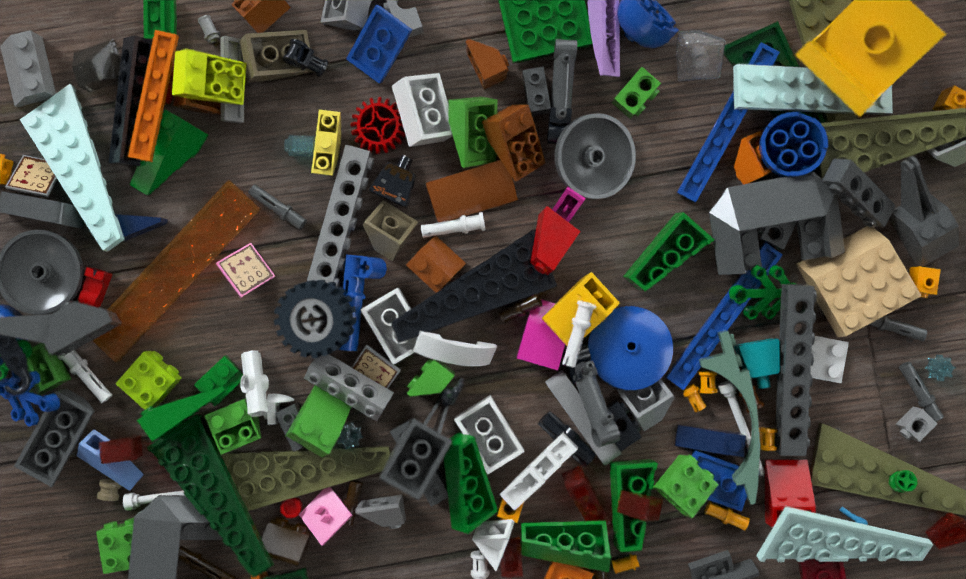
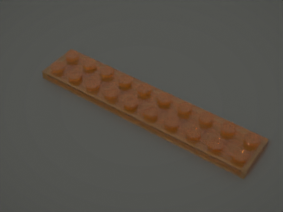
[92,180,261,362]

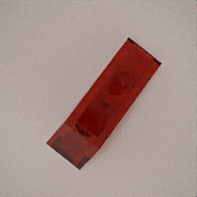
[562,465,611,525]

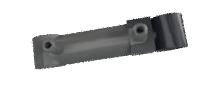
[547,39,577,144]
[563,344,620,447]

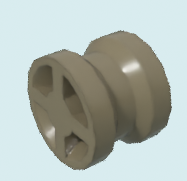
[97,479,121,501]

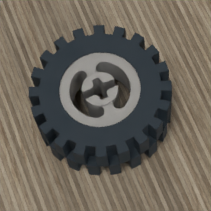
[274,280,357,358]

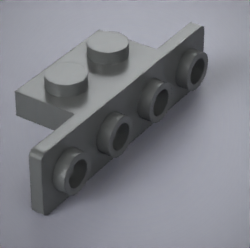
[688,550,760,579]

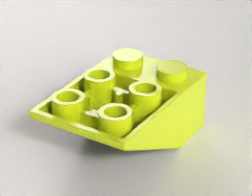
[172,49,247,105]

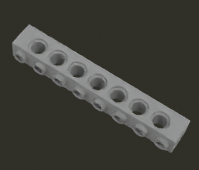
[304,144,374,314]

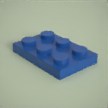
[346,5,412,84]
[692,449,747,512]

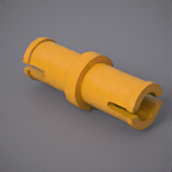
[704,501,750,531]

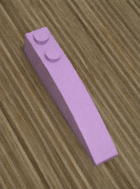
[587,0,620,77]

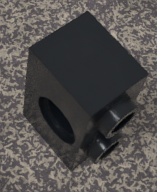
[607,400,642,451]

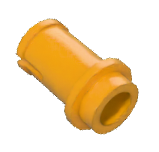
[683,384,706,412]
[611,554,640,574]

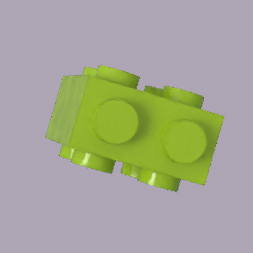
[115,351,182,410]

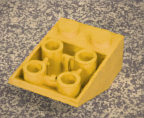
[541,272,620,346]

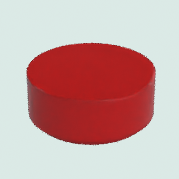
[280,497,303,519]

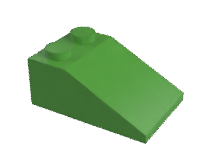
[449,97,498,168]
[285,385,351,457]

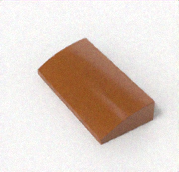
[426,160,518,222]

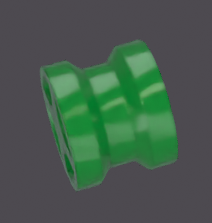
[889,470,917,493]

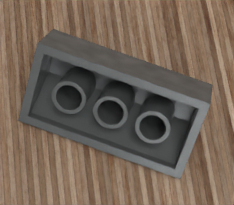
[14,389,95,487]

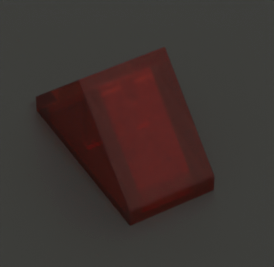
[99,435,143,464]
[617,490,663,521]
[925,512,966,549]
[500,537,523,579]

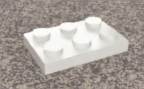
[793,336,849,383]

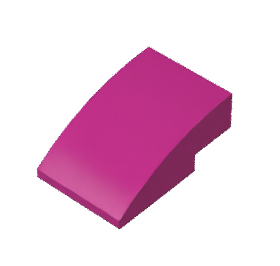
[516,299,565,370]

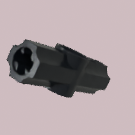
[537,410,596,467]

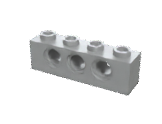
[304,355,394,421]

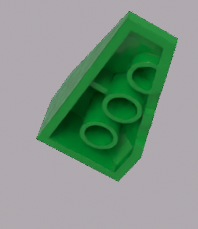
[130,109,209,196]
[137,386,229,442]

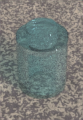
[284,135,316,157]

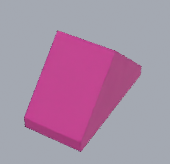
[552,187,585,222]

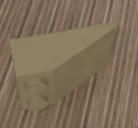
[240,30,313,83]

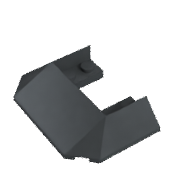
[709,172,845,275]
[128,495,222,579]

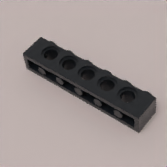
[109,35,153,167]

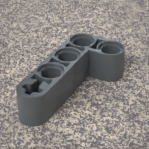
[0,191,84,229]

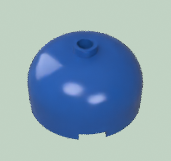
[617,0,678,48]
[759,112,828,177]

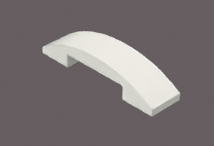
[413,331,497,366]

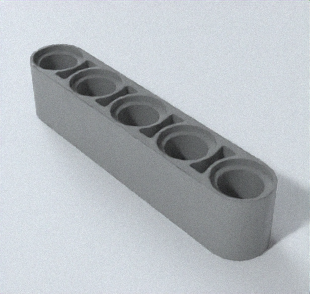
[545,370,622,466]

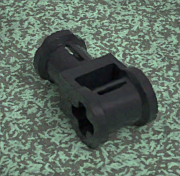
[283,39,328,77]

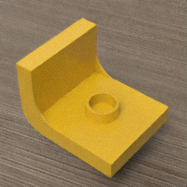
[795,0,946,117]

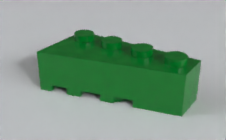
[623,212,715,291]
[444,433,498,534]
[610,459,658,552]
[521,521,611,572]

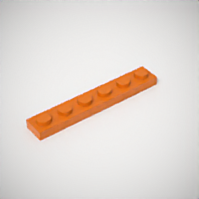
[128,30,179,162]

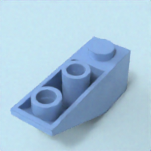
[77,429,144,491]

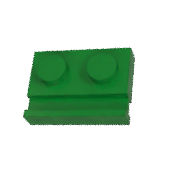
[143,0,177,40]
[194,355,243,407]

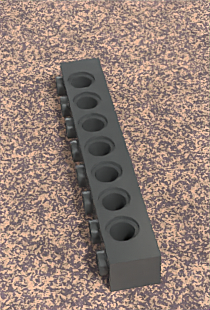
[775,284,817,456]

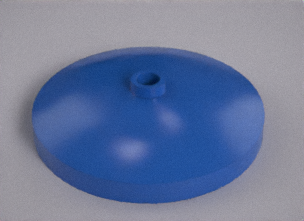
[588,306,673,391]

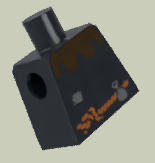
[369,155,416,209]

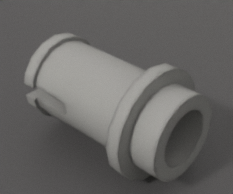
[198,15,221,44]

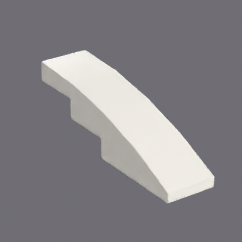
[500,432,578,510]

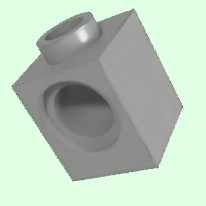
[896,407,937,442]

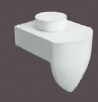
[264,394,294,425]

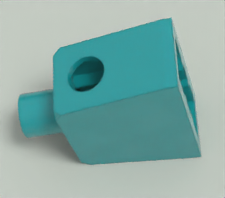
[734,338,780,389]

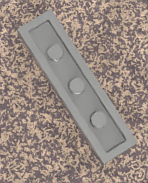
[221,36,244,124]

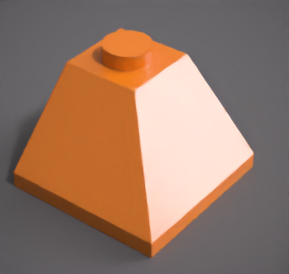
[734,130,771,184]

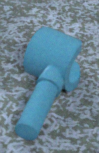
[839,506,868,525]

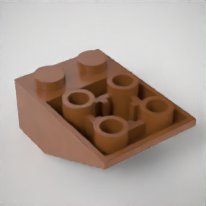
[482,105,546,181]

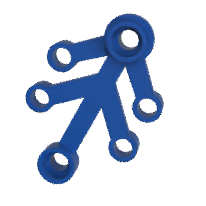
[0,371,60,427]

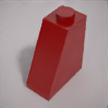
[530,206,581,275]

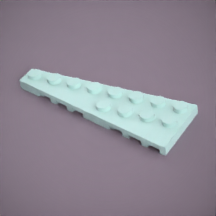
[20,84,125,252]
[757,507,933,562]

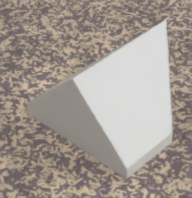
[472,519,514,571]

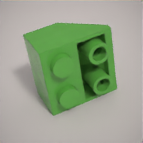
[27,343,71,395]
[407,359,455,396]
[204,398,261,455]

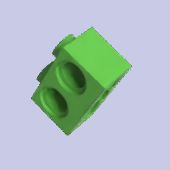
[612,67,661,119]

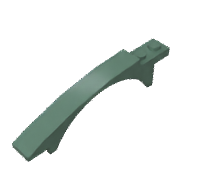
[698,330,760,504]

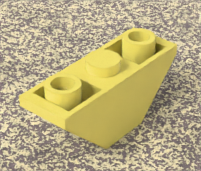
[311,110,341,176]

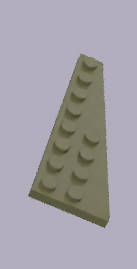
[221,446,391,511]

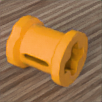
[698,371,718,394]
[759,428,777,451]

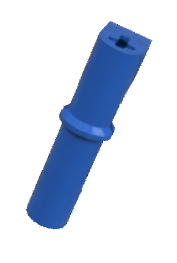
[339,254,387,351]

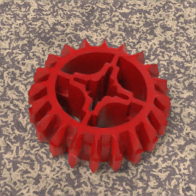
[350,97,406,154]

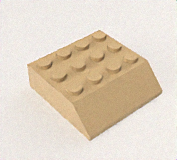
[796,226,921,337]

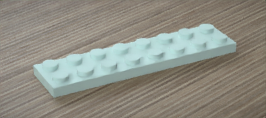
[733,64,893,115]

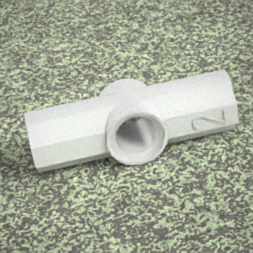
[240,350,269,417]

